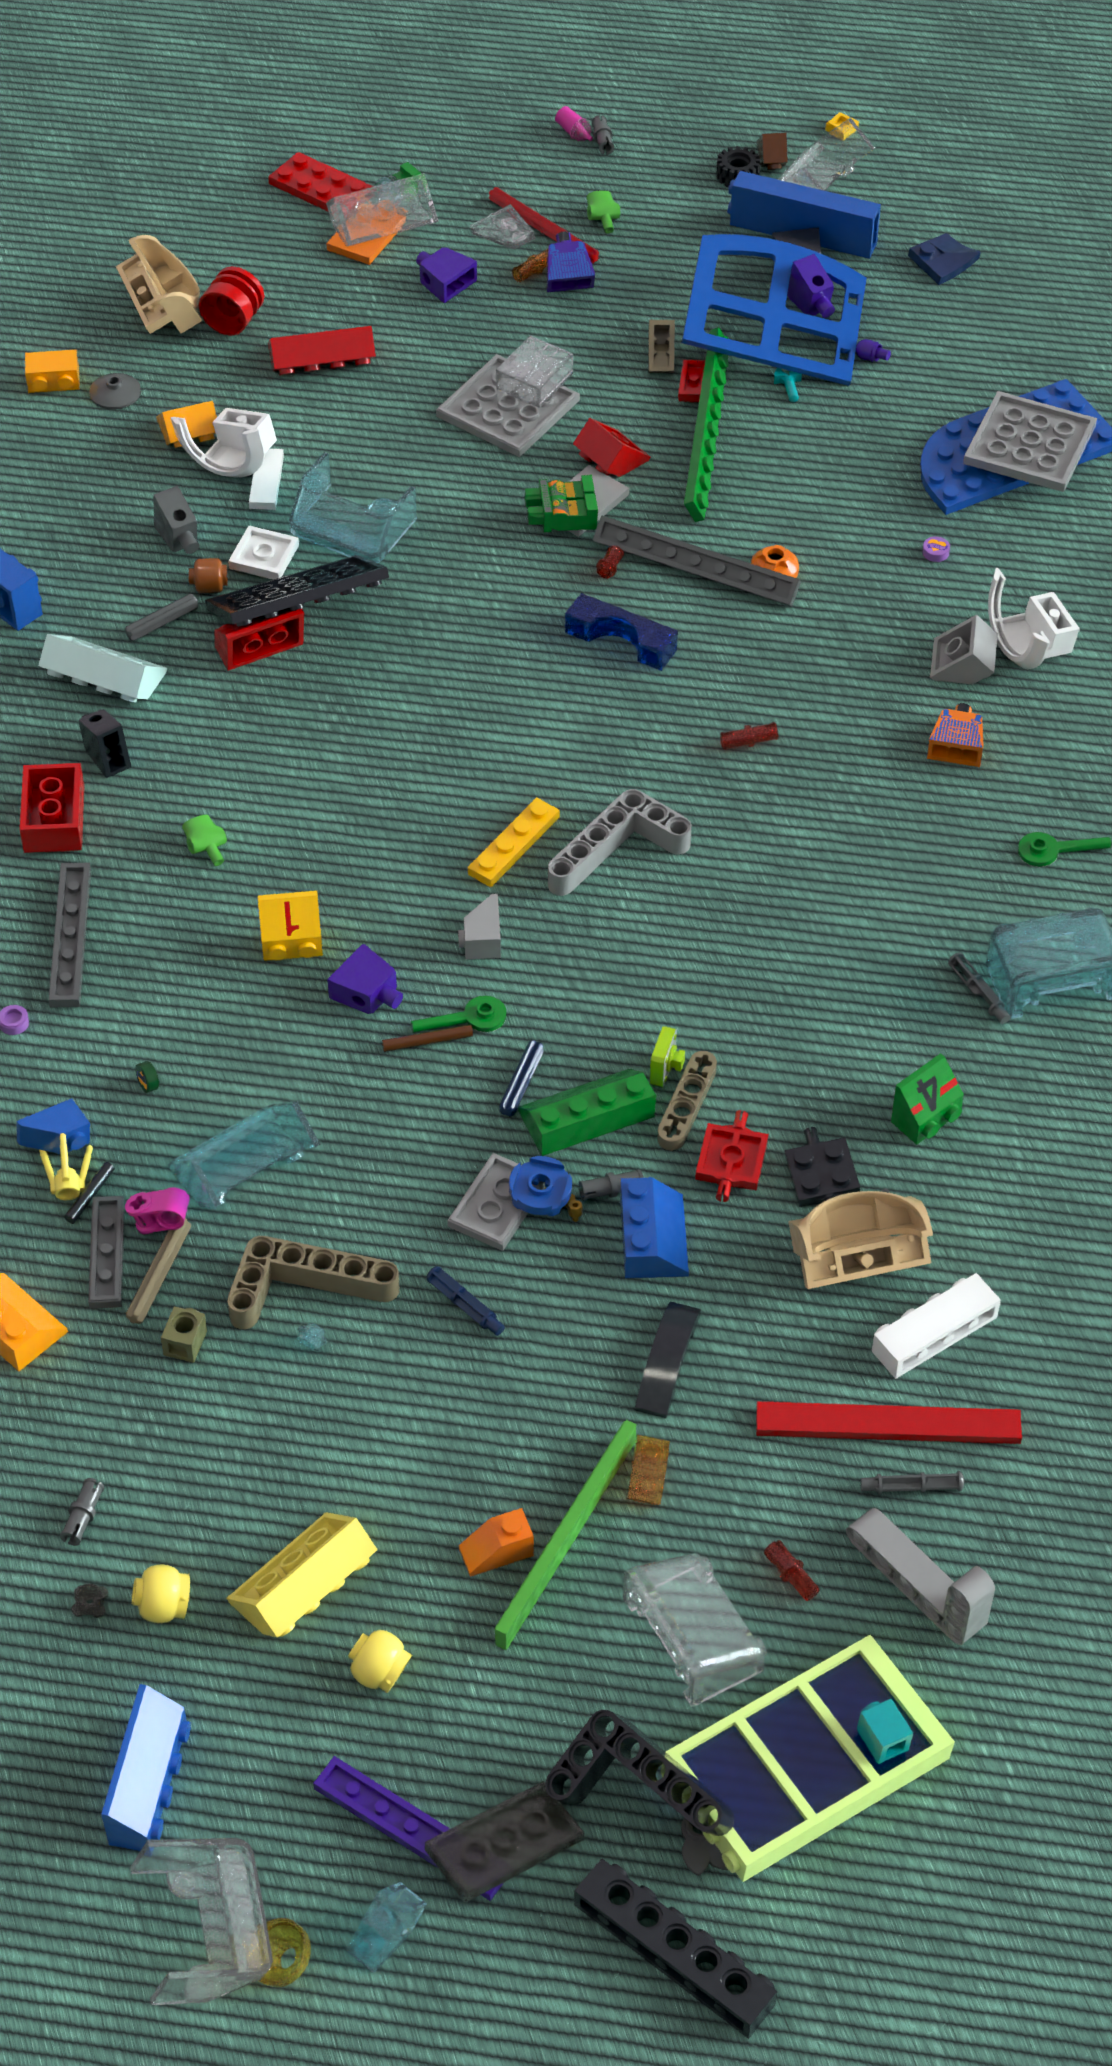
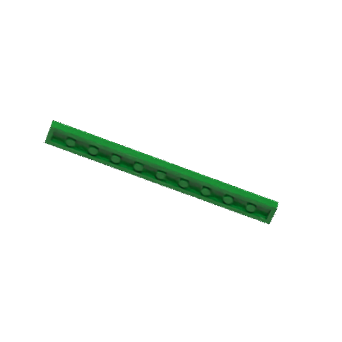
[684,327,729,522]

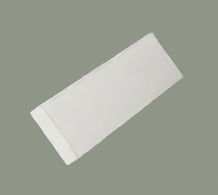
[249,449,284,510]

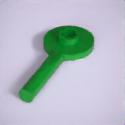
[1018,832,1111,867]
[411,996,506,1033]

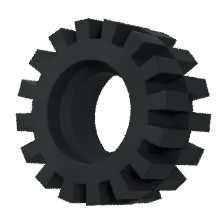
[716,146,761,188]

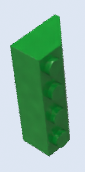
[518,1069,656,1156]

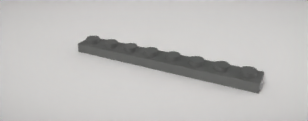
[593,515,801,607]

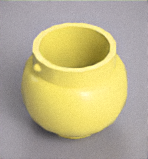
[132,1565,190,1623]
[348,1630,412,1693]

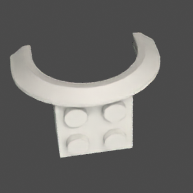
[171,408,277,477]
[988,568,1079,669]

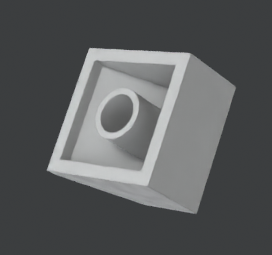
[930,615,998,685]

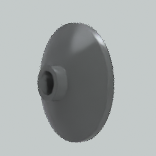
[89,373,141,409]

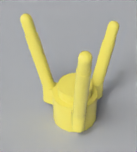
[39,1133,93,1200]

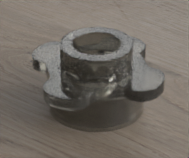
[71,1584,108,1618]

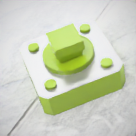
[650,1026,685,1087]

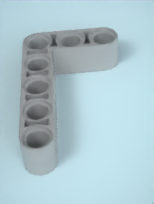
[548,789,692,896]
[846,1508,995,1645]

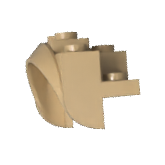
[116,235,202,334]
[788,1191,933,1289]

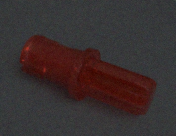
[764,1540,820,1601]

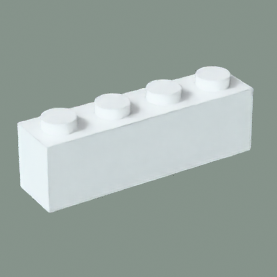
[872,1273,1001,1379]

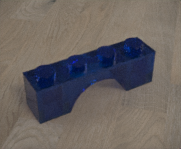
[565,593,678,671]

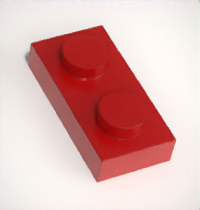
[678,360,705,402]

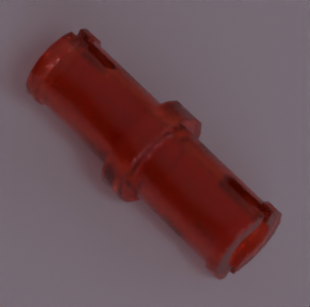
[720,722,779,750]

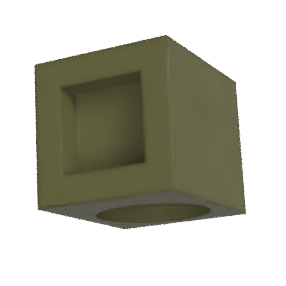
[161,1306,207,1363]

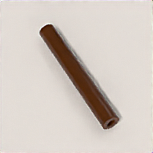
[382,1025,473,1052]

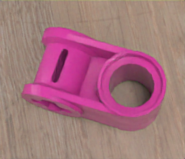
[125,1187,190,1234]

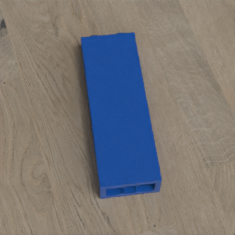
[727,171,881,259]

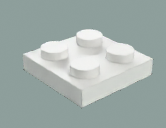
[228,526,299,579]

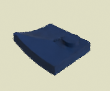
[908,233,981,285]

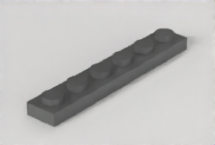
[49,863,91,1008]

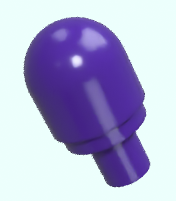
[856,339,891,362]

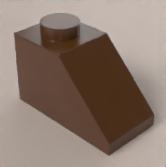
[757,133,788,170]

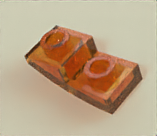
[626,1435,670,1506]

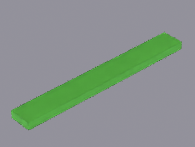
[495,1420,637,1650]

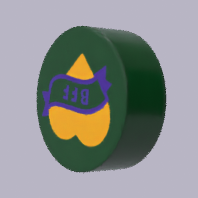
[135,1061,159,1093]

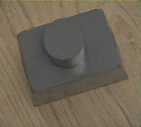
[153,485,200,554]

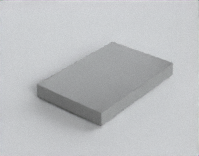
[568,465,629,537]
[447,1153,545,1251]

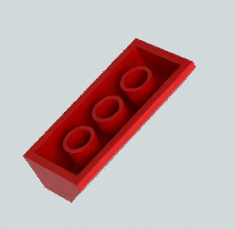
[268,326,376,375]

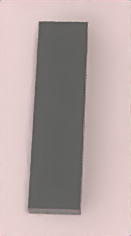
[88,1196,125,1309]

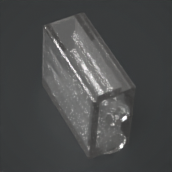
[496,335,573,408]

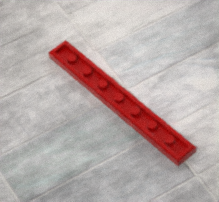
[756,1401,1022,1444]

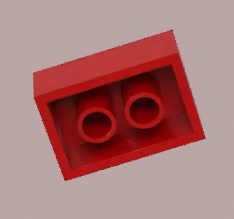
[20,763,85,853]

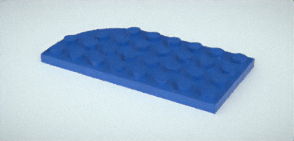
[920,379,1112,515]

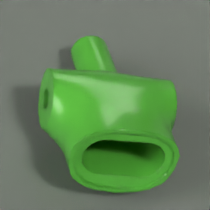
[586,191,621,233]
[182,814,227,866]

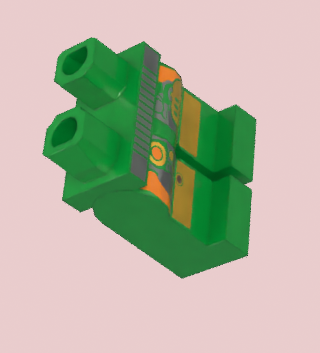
[524,475,598,532]

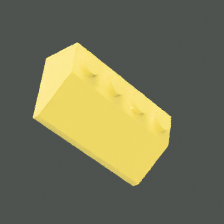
[226,1512,377,1638]

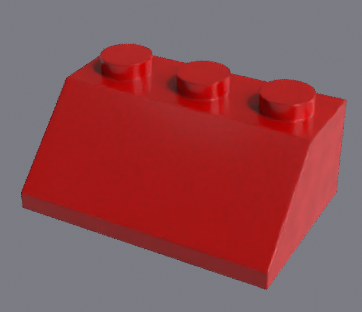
[214,608,304,671]

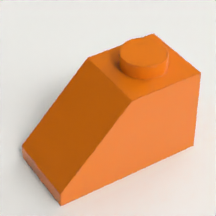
[459,1508,534,1577]

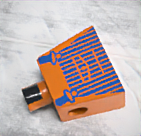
[927,703,984,767]

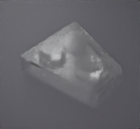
[470,204,536,250]

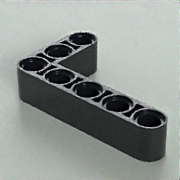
[545,1710,735,1836]

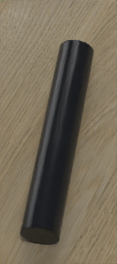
[64,1162,115,1224]

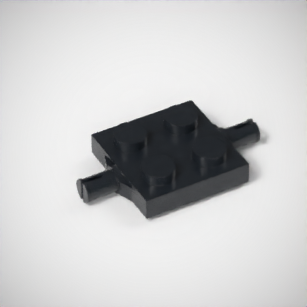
[785,1127,860,1207]

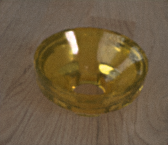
[247,1918,311,1988]

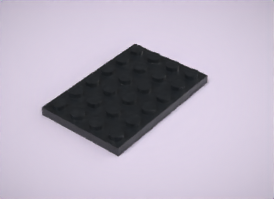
[205,555,389,626]

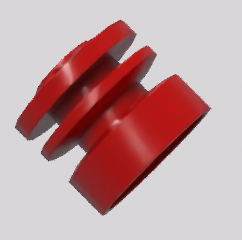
[198,266,265,336]

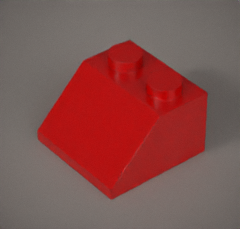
[573,418,651,477]

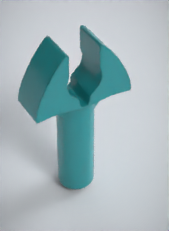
[774,368,802,402]

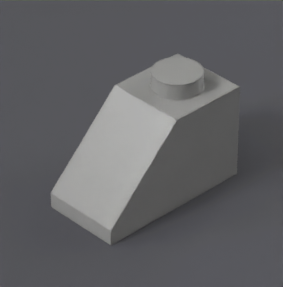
[458,894,501,960]

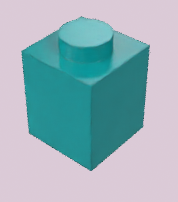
[856,1699,913,1764]

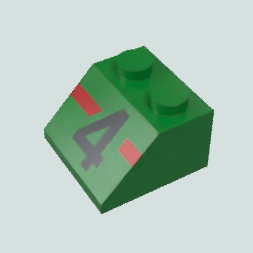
[891,1053,964,1145]

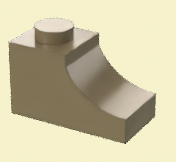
[648,320,675,373]

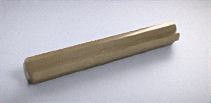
[126,1218,191,1324]

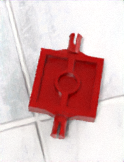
[695,1110,769,1202]

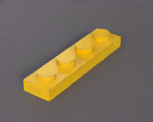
[468,797,560,888]

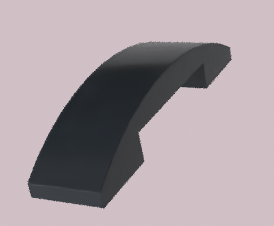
[635,1301,701,1418]

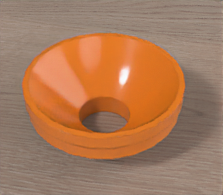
[750,545,799,578]

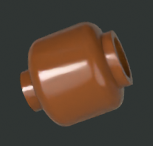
[188,558,228,594]

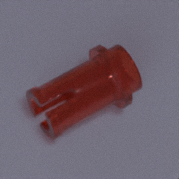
[596,545,624,579]

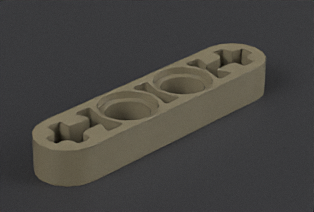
[657,1051,717,1151]

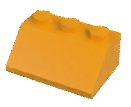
[0,1273,68,1371]

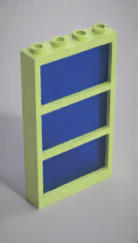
[661,1635,955,1882]

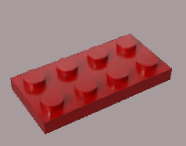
[268,152,375,220]

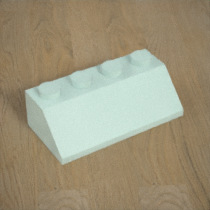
[38,634,167,703]

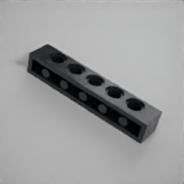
[574,1859,777,2039]

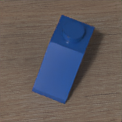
[17,1098,90,1154]

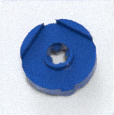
[509,1156,572,1216]

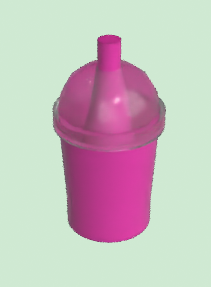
[555,106,593,141]

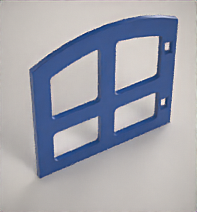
[681,234,867,386]

